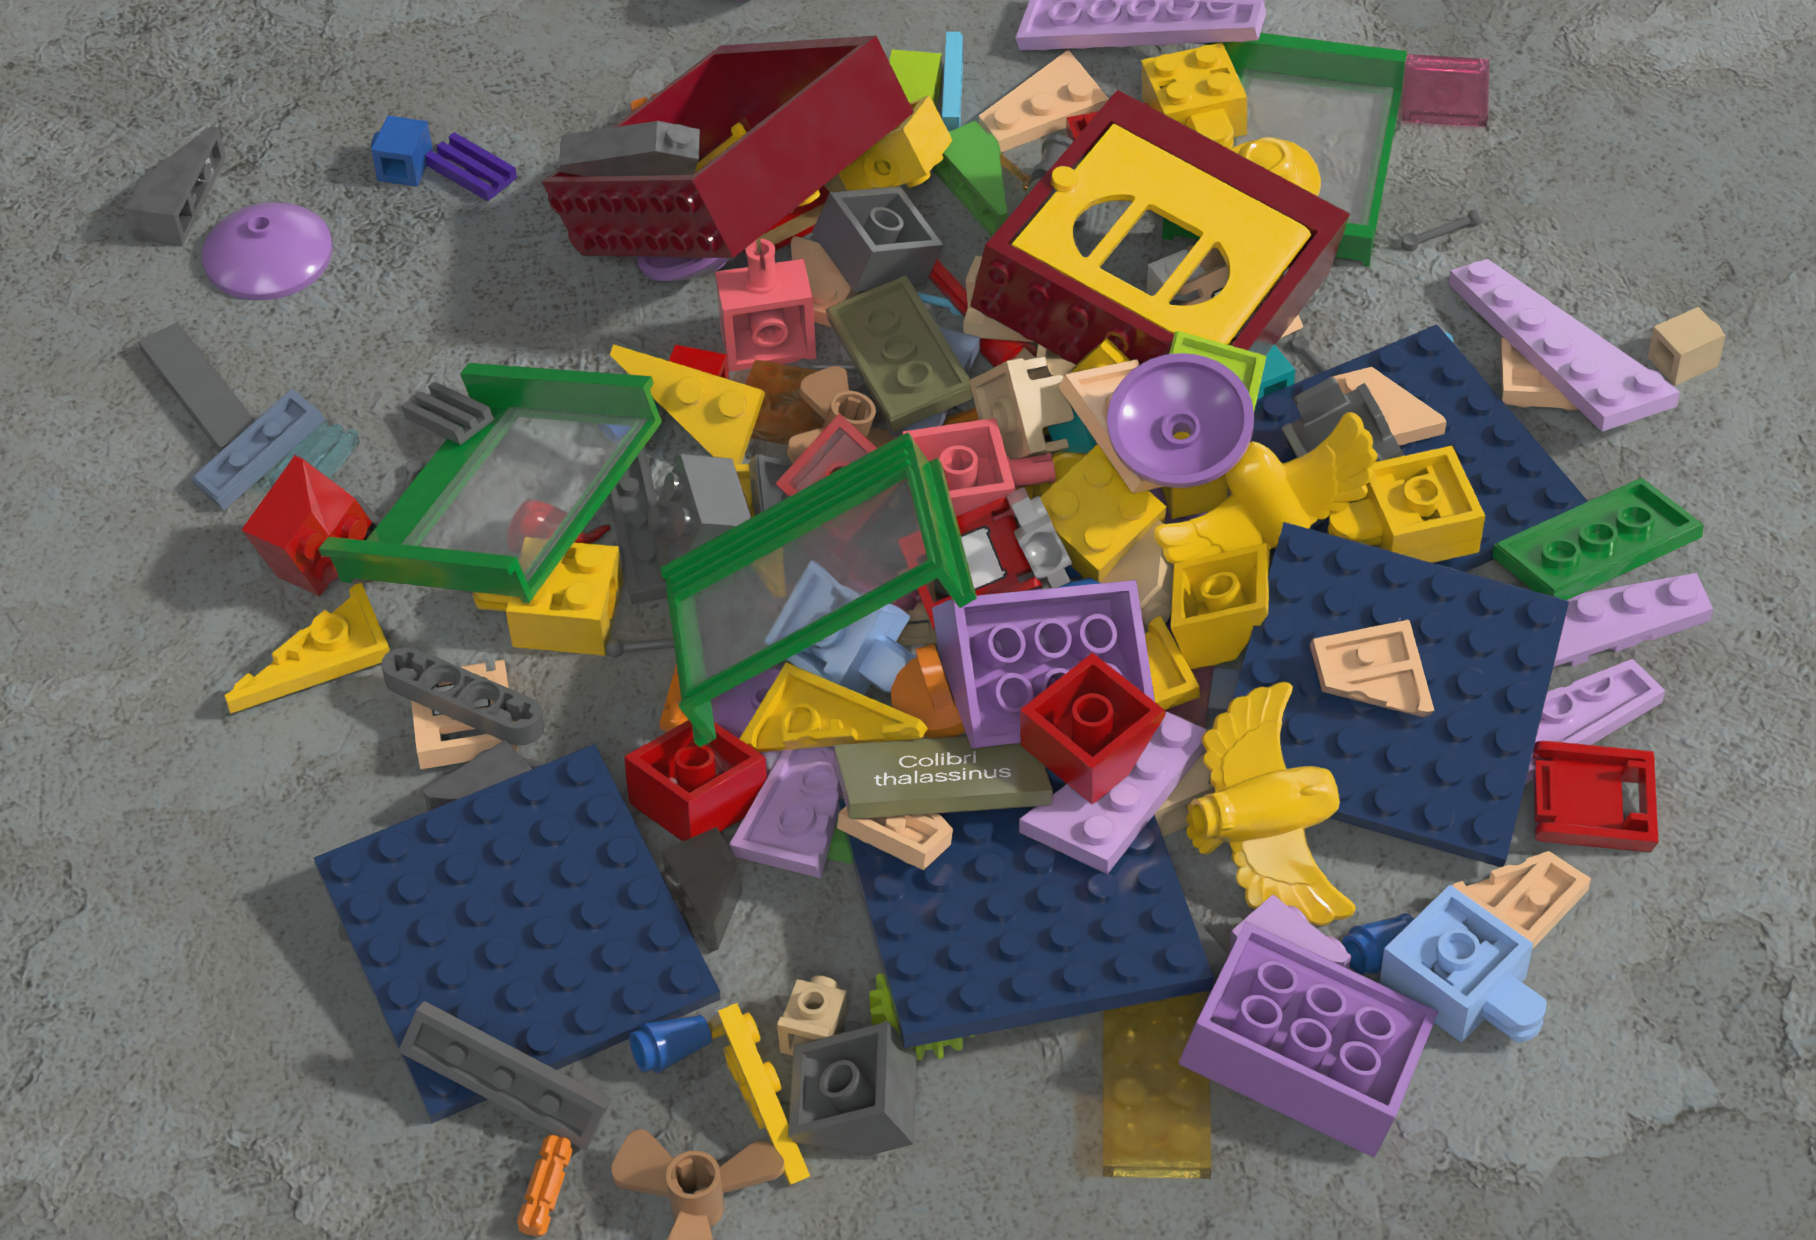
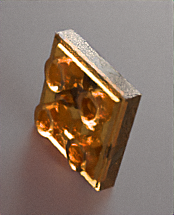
[745,359,825,445]

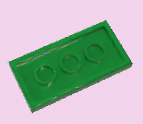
[1493,477,1704,600]

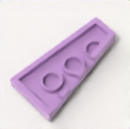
[1019,712,1207,874]
[729,746,843,878]

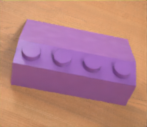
[932,580,1155,749]
[1178,921,1438,1158]

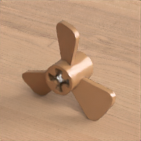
[787,366,897,463]
[611,1129,785,1240]

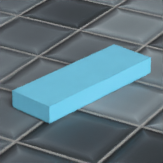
[942,32,963,132]

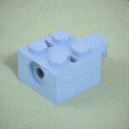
[765,560,916,696]
[1379,885,1546,1043]

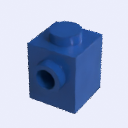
[371,115,433,187]

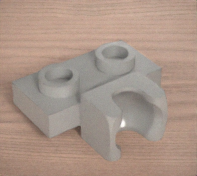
[1006,487,1073,588]

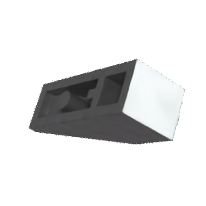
[558,121,700,177]
[124,126,226,246]

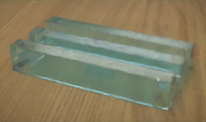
[269,419,360,487]

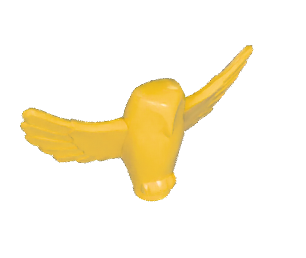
[1154,412,1378,564]
[1186,682,1356,926]

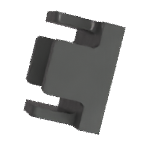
[1281,377,1404,462]

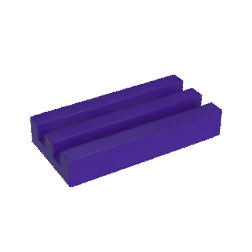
[425,132,517,201]

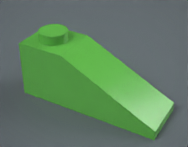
[932,121,1008,237]

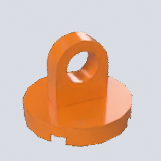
[891,643,965,739]

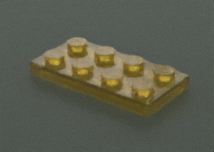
[1103,991,1212,1179]

